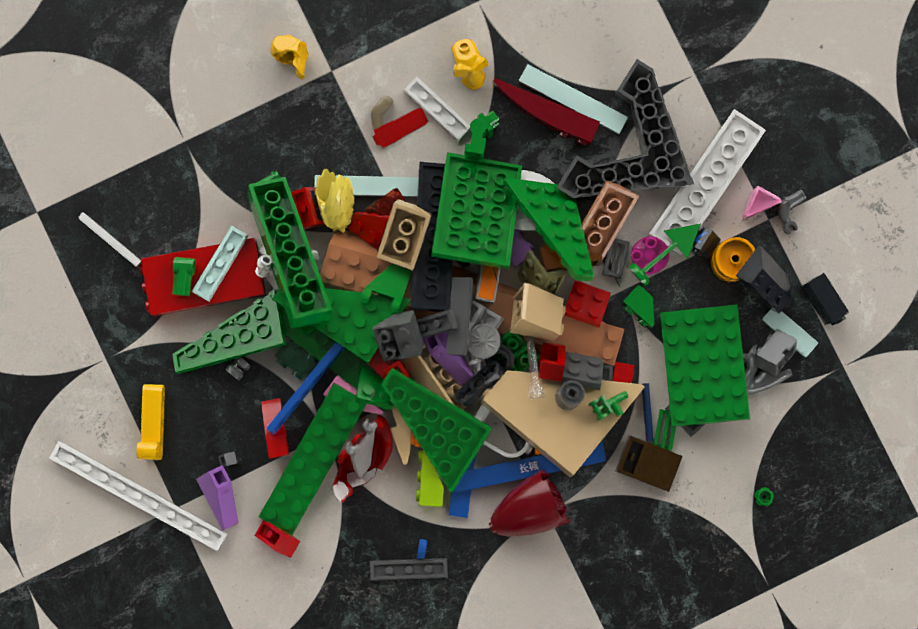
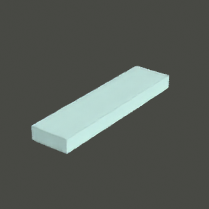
[192,225,249,302]

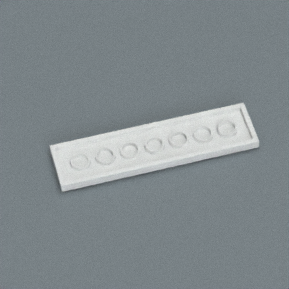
[649,109,766,256]

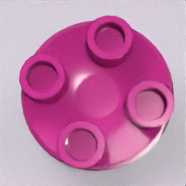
[631,236,670,275]

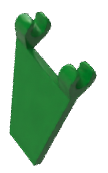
[360,263,412,314]

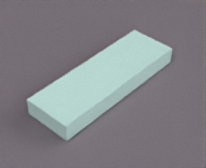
[762,309,818,358]

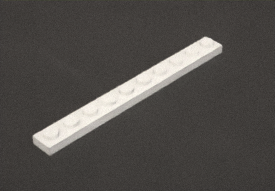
[49,441,228,551]

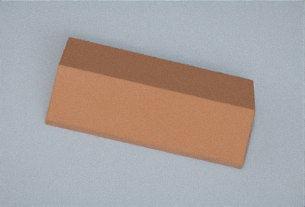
[582,181,639,262]

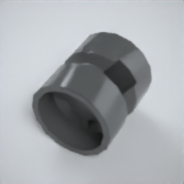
[555,381,585,410]

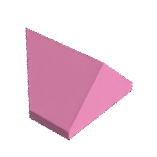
[742,186,782,220]

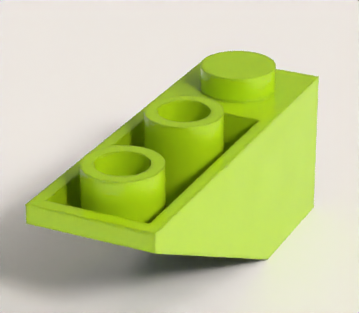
[416,450,444,507]

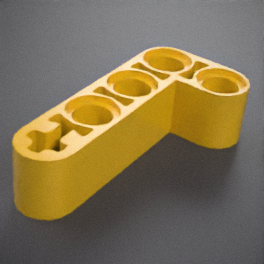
[137,384,165,460]

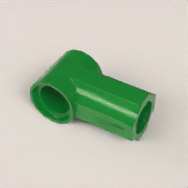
[172,257,196,296]

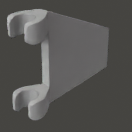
[345,419,377,480]

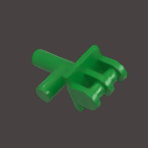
[588,391,629,421]

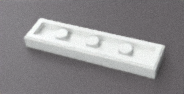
[404,76,470,142]
[79,212,142,268]

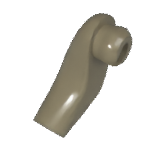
[371,96,394,130]

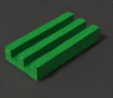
[653,409,676,451]

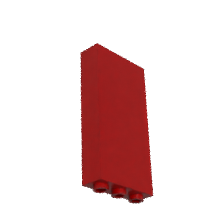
[139,238,267,317]

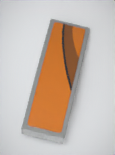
[474,265,501,304]

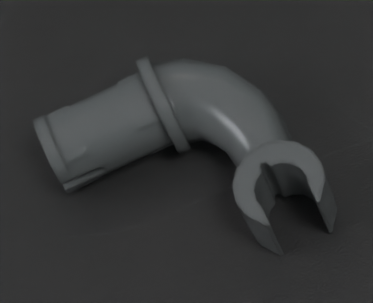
[778,190,806,235]

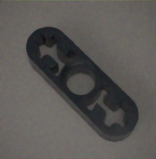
[455,361,504,407]

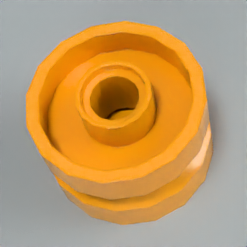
[710,237,755,282]

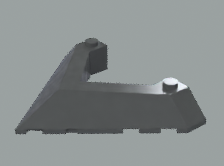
[557,59,694,198]

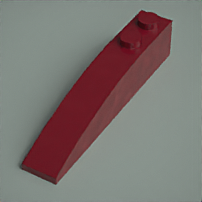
[493,78,600,146]

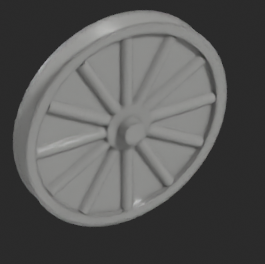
[467,324,500,359]

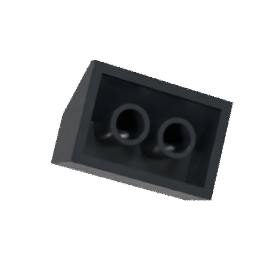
[736,245,791,314]

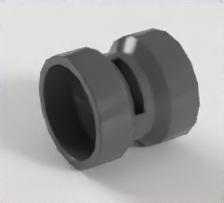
[225,357,252,381]

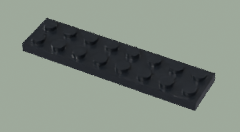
[411,162,453,312]

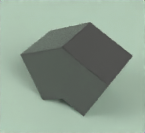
[218,451,239,467]

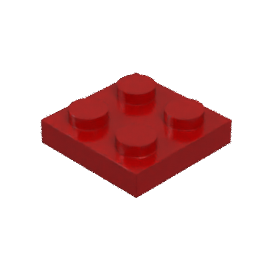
[564,280,611,328]

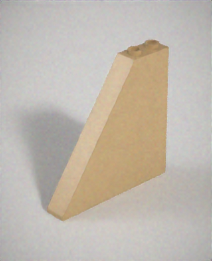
[481,370,644,477]

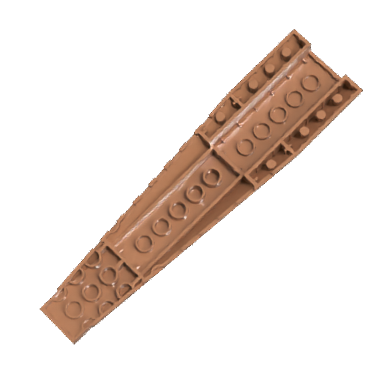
[320,230,624,366]

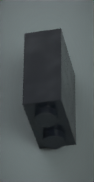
[800,273,849,326]

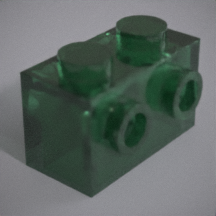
[275,340,318,380]

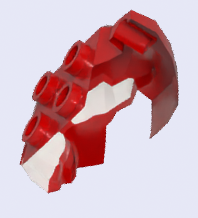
[332,414,393,503]

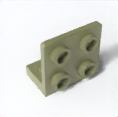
[518,251,567,295]

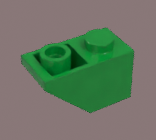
[622,284,654,328]

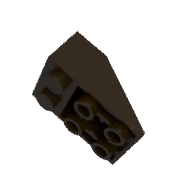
[615,435,683,492]

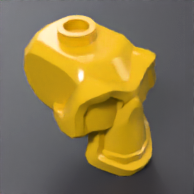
[270,34,309,80]
[451,39,489,90]

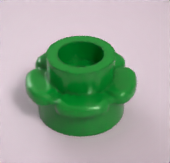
[755,487,774,506]

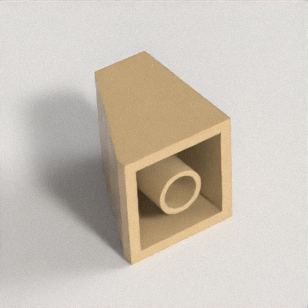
[510,283,565,341]

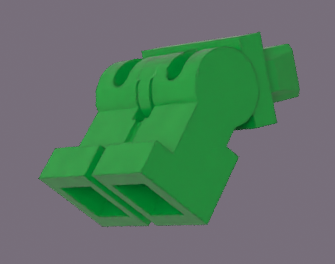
[464,111,499,159]

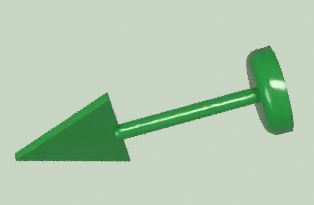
[628,223,701,287]

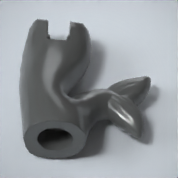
[743,344,793,395]

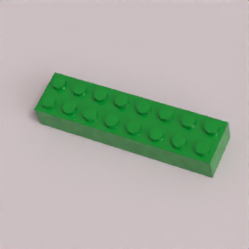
[247,177,332,329]

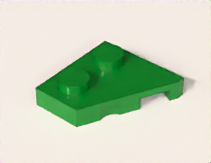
[355,366,394,410]

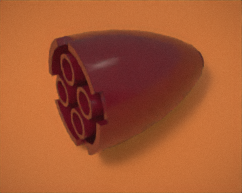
[489,469,571,536]

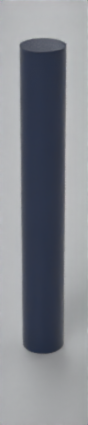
[642,383,654,441]

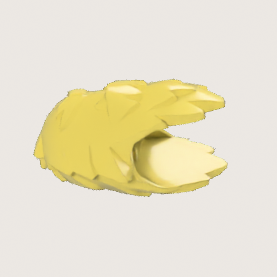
[315,169,355,233]

